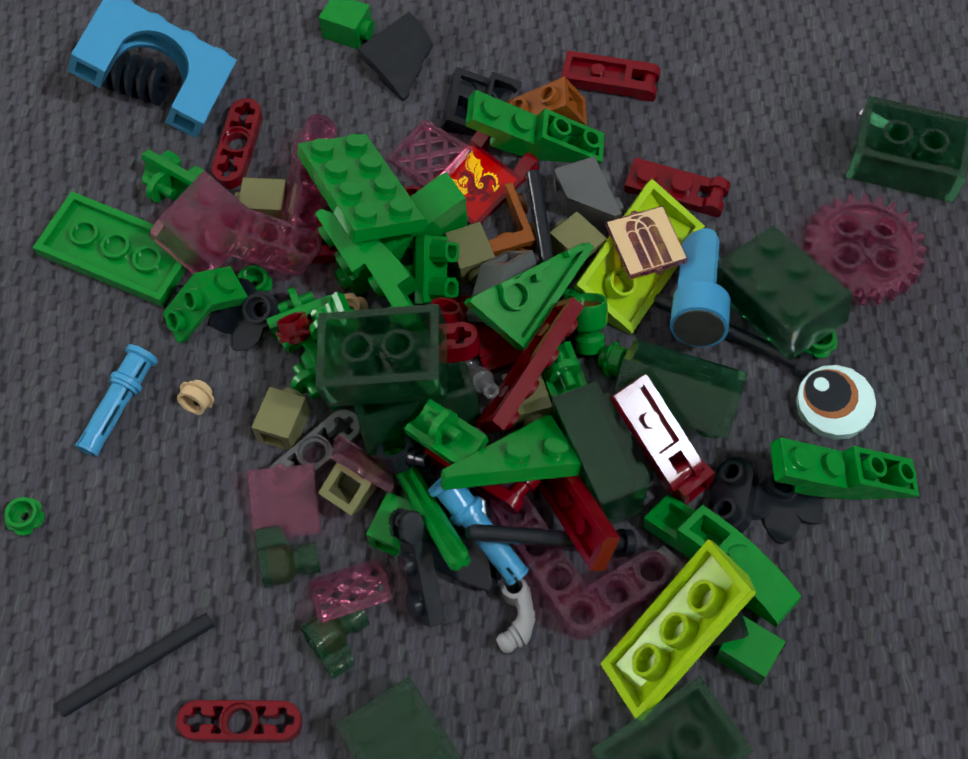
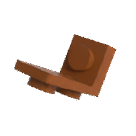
[507,76,587,126]
[488,182,537,257]

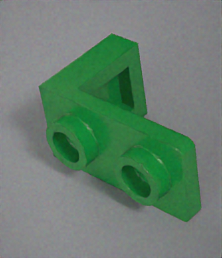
[163,266,248,343]

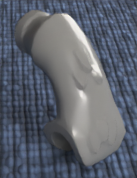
[496,578,536,653]

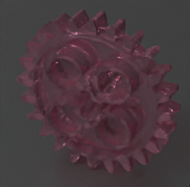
[802,193,927,305]

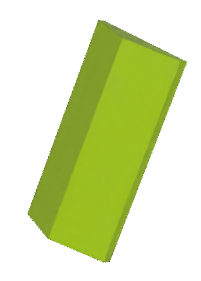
[573,179,705,335]
[600,539,756,723]

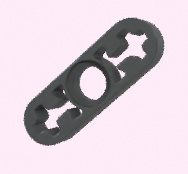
[266,410,362,499]

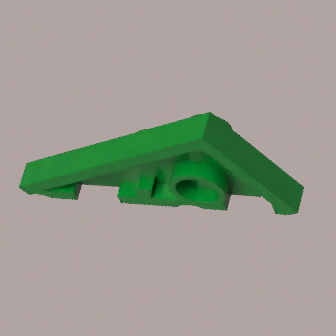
[464,242,594,351]
[440,415,581,490]

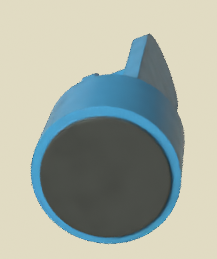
[670,228,731,347]

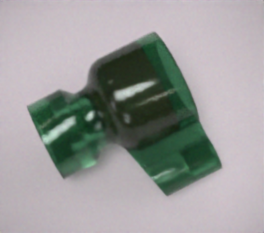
[255,525,321,588]
[300,597,370,680]

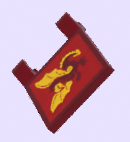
[425,131,539,225]

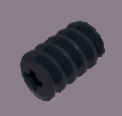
[101,51,170,106]

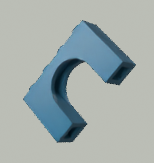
[67,0,237,137]

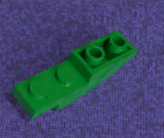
[465,90,604,164]
[315,209,427,328]
[770,437,919,500]
[643,494,801,627]

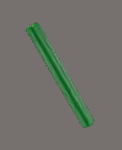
[382,439,471,571]

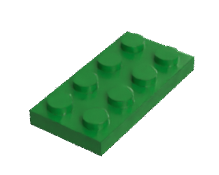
[297,134,426,243]
[33,191,199,307]

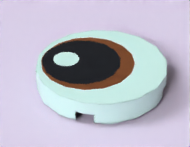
[796,365,876,440]

